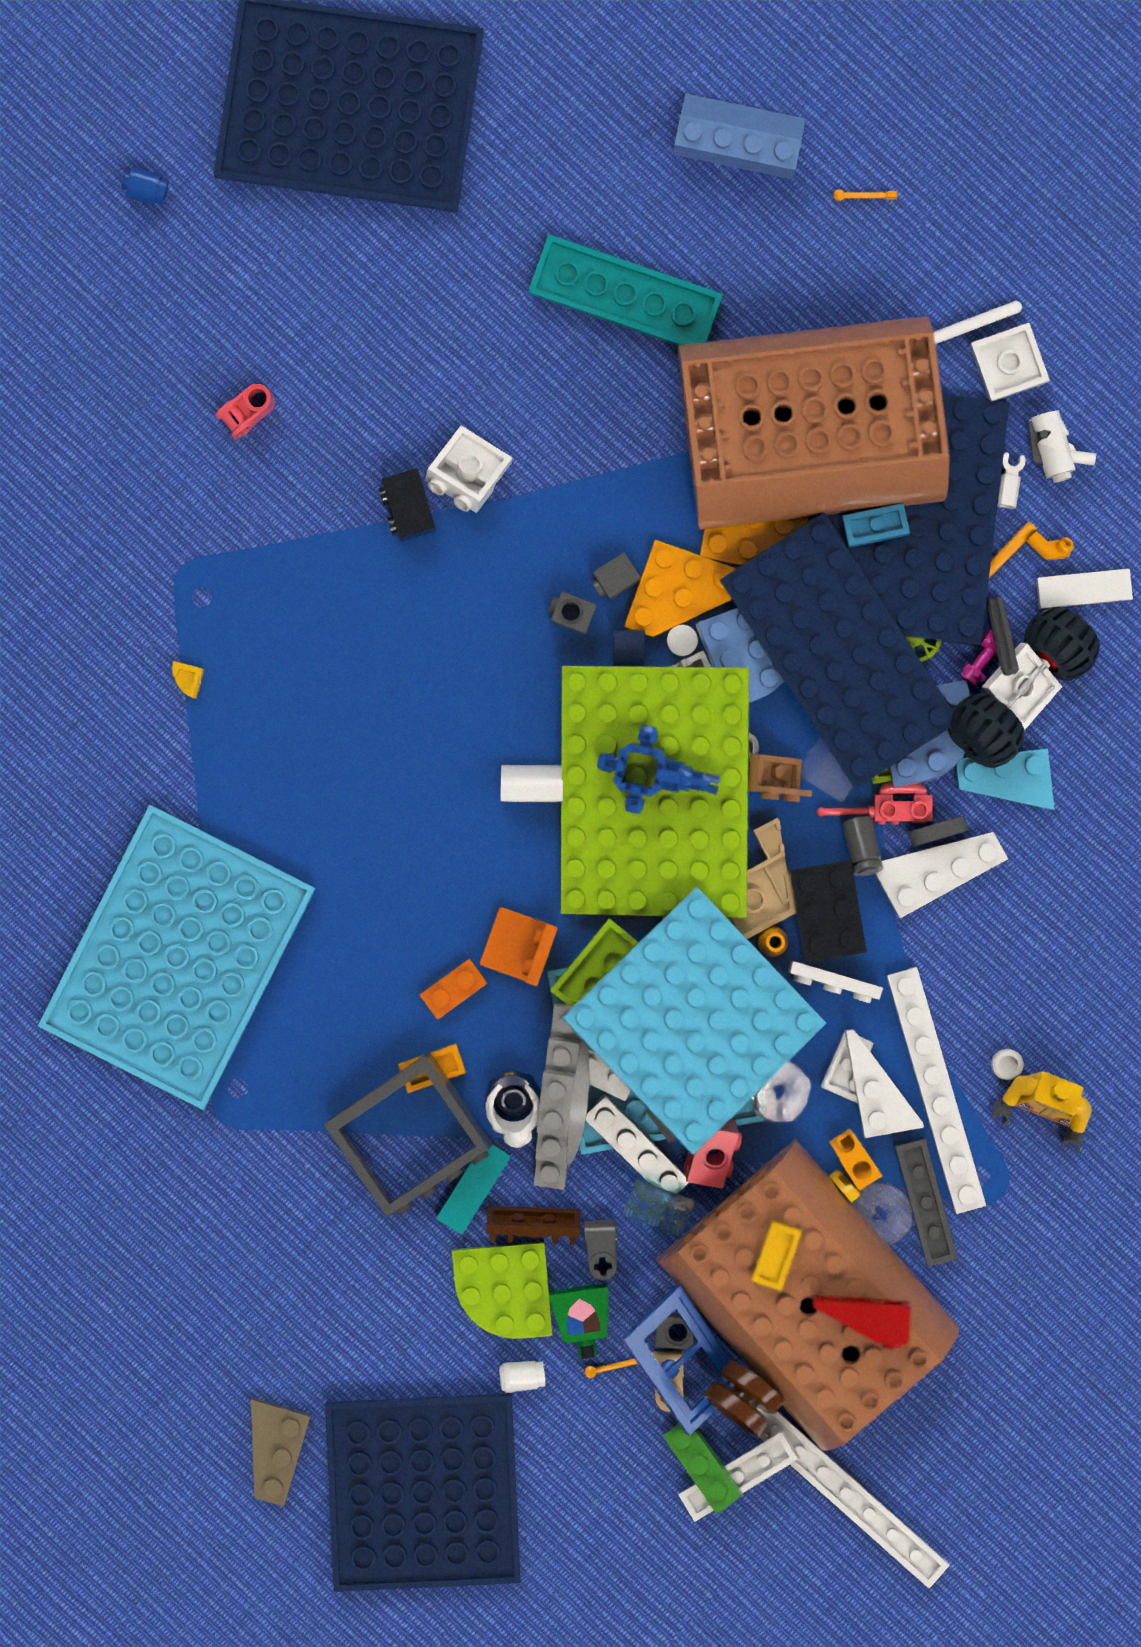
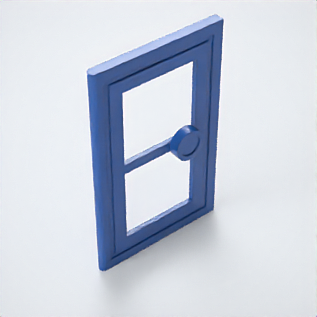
[621,1284,732,1436]

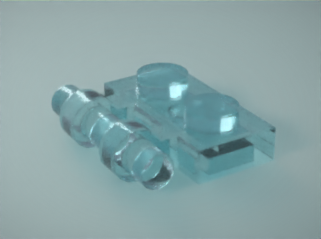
[621,1179,695,1237]

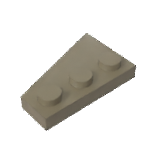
[251,1397,311,1507]

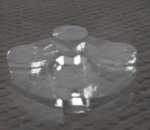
[752,1061,811,1122]
[852,1182,912,1245]

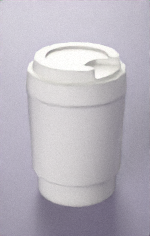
[499,1361,545,1393]

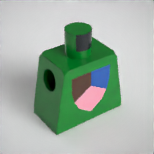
[549,1283,608,1359]

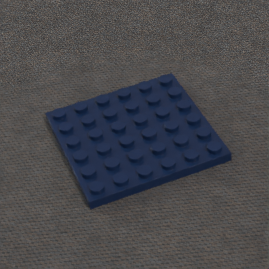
[325,1393,521,1592]

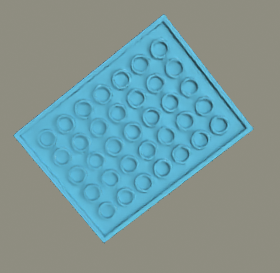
[38,805,316,1110]

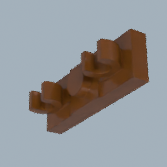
[486,1206,580,1245]

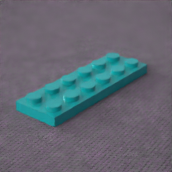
[528,234,723,346]

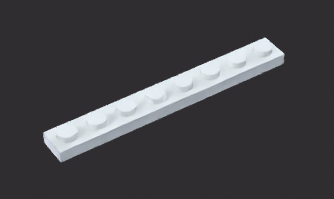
[886,967,986,1214]
[756,1407,950,1589]

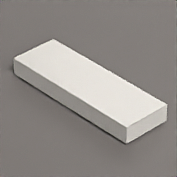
[1036,569,1133,609]

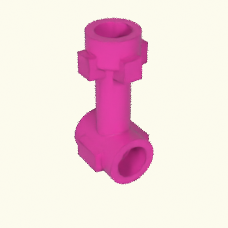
[961,629,998,687]

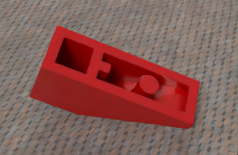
[813,1295,911,1350]

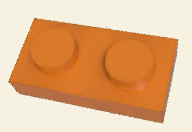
[420,958,488,1020]

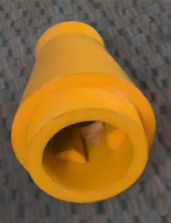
[757,926,788,957]

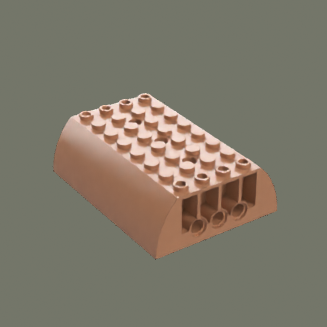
[655,1139,960,1450]

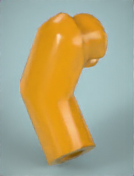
[1026,530,1074,560]

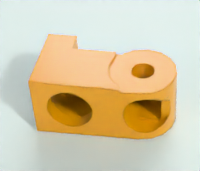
[829,1128,883,1191]

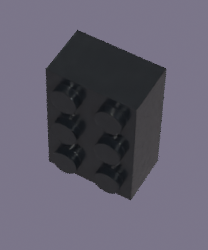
[787,860,867,963]

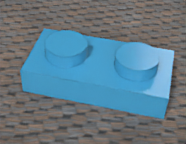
[842,503,910,548]

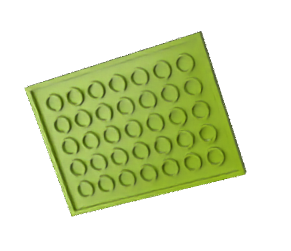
[561,666,750,918]

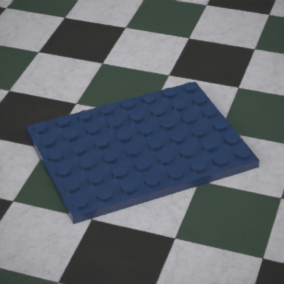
[214,0,484,213]
[808,394,1009,647]

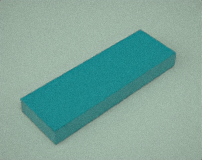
[436,1144,511,1235]

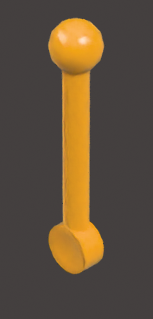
[833,189,897,201]
[585,1358,639,1378]

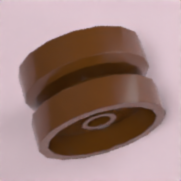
[703,1359,785,1437]

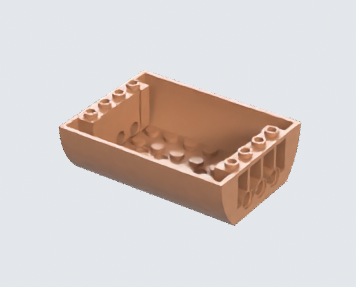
[677,316,949,530]

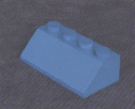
[673,94,806,180]

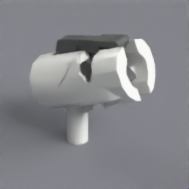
[1027,410,1096,483]

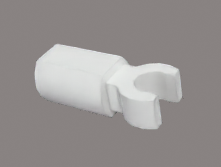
[997,453,1026,509]

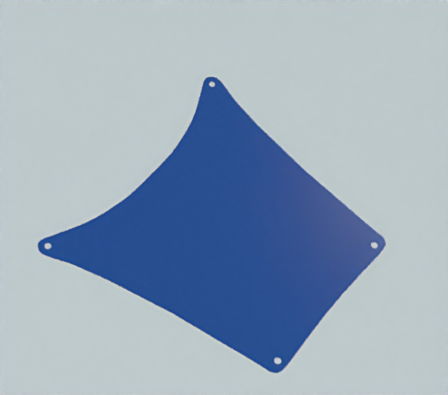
[174,381,1009,1206]

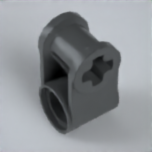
[584,1219,617,1281]

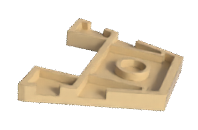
[726,818,795,939]

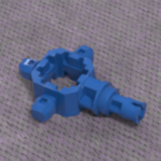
[597,725,721,814]

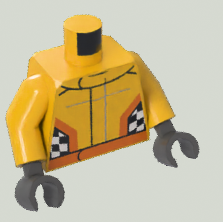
[992,1071,1092,1153]

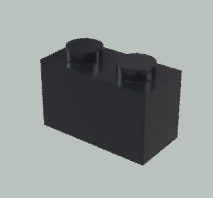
[379,468,436,542]

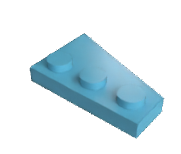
[955,749,1055,810]

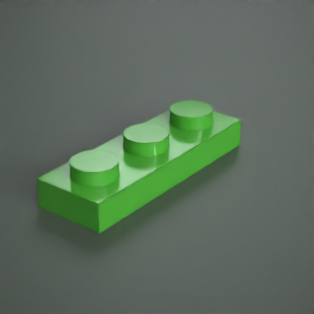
[663,1424,744,1514]

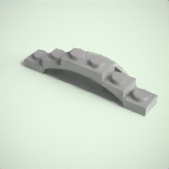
[534,1003,590,1190]

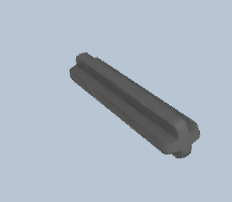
[987,597,1019,676]

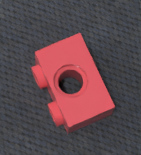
[683,1119,742,1189]

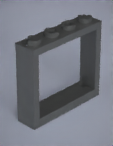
[324,1051,493,1217]

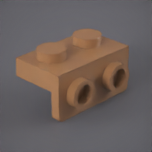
[748,754,812,802]

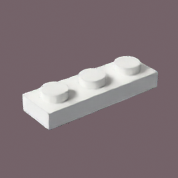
[788,961,883,1003]

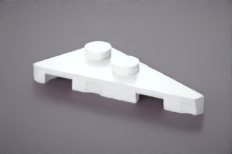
[845,1029,924,1138]

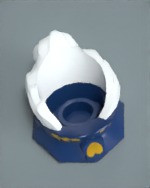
[484,1070,541,1148]

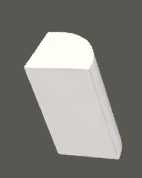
[501,765,563,802]

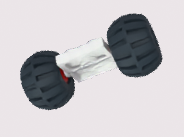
[948,607,1100,768]

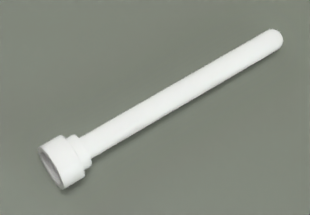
[934,301,1022,344]

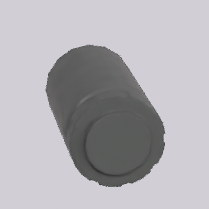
[842,816,884,877]

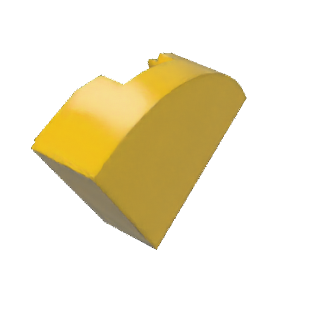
[172,661,204,699]
[829,1169,860,1202]

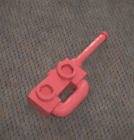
[817,781,933,825]

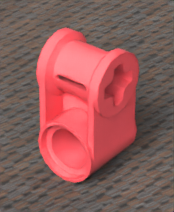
[215,384,275,440]

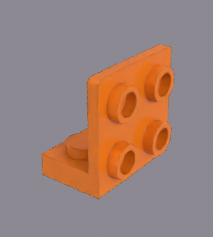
[480,907,558,986]

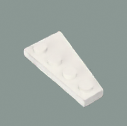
[875,832,1008,918]

